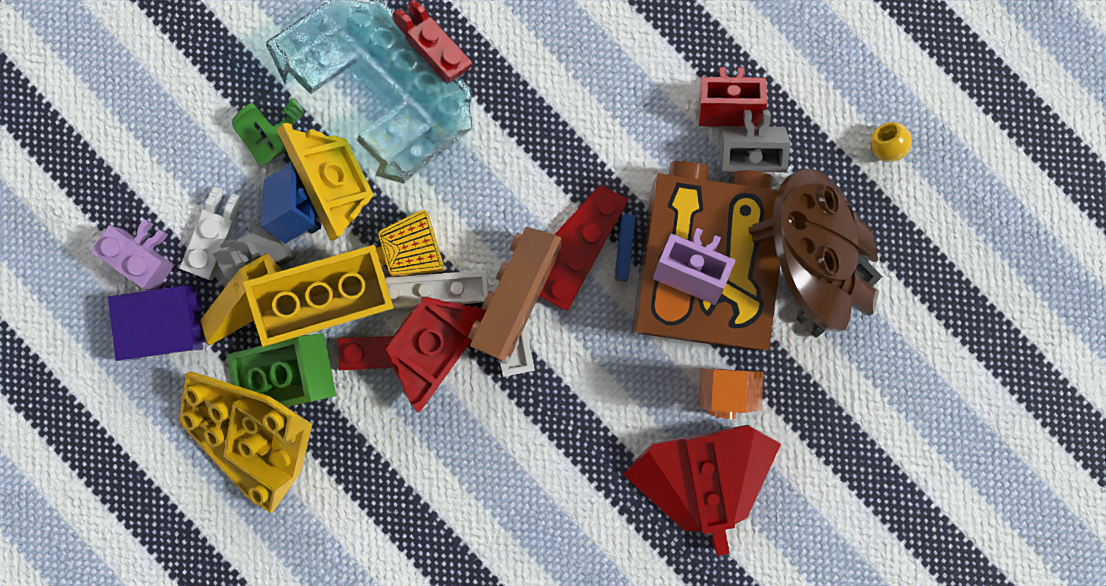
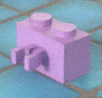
[90,219,175,290]
[653,228,735,305]

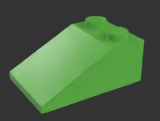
[226,333,336,407]

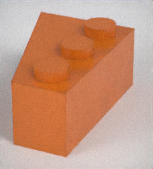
[698,368,763,419]

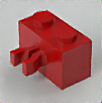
[698,67,767,127]

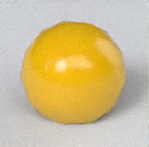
[870,122,912,162]

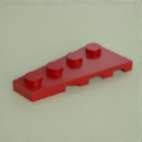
[539,185,628,311]

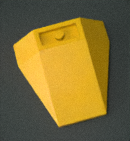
[179,371,312,513]

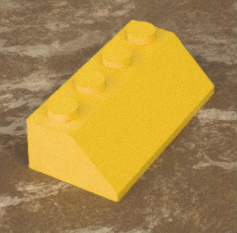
[243,244,393,347]

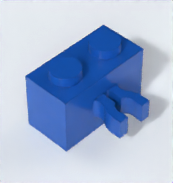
[262,162,321,244]

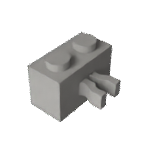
[719,110,790,173]
[213,222,296,283]

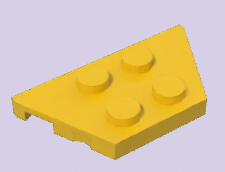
[277,123,374,242]

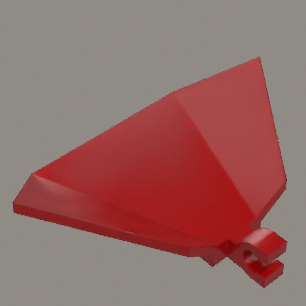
[623,425,781,556]

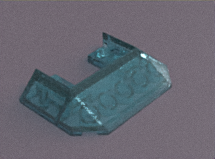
[266,0,472,184]

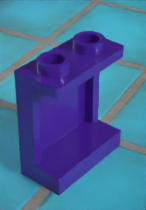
[108,285,206,361]

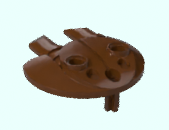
[749,169,879,332]

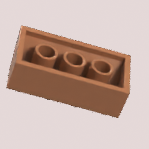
[468,227,562,364]

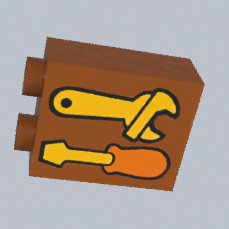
[631,161,780,351]

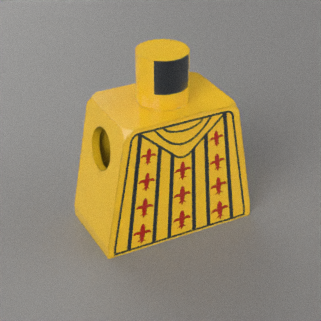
[376,209,445,277]

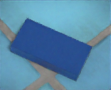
[614,214,636,282]

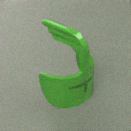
[232,98,304,167]

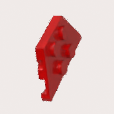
[383,297,486,413]

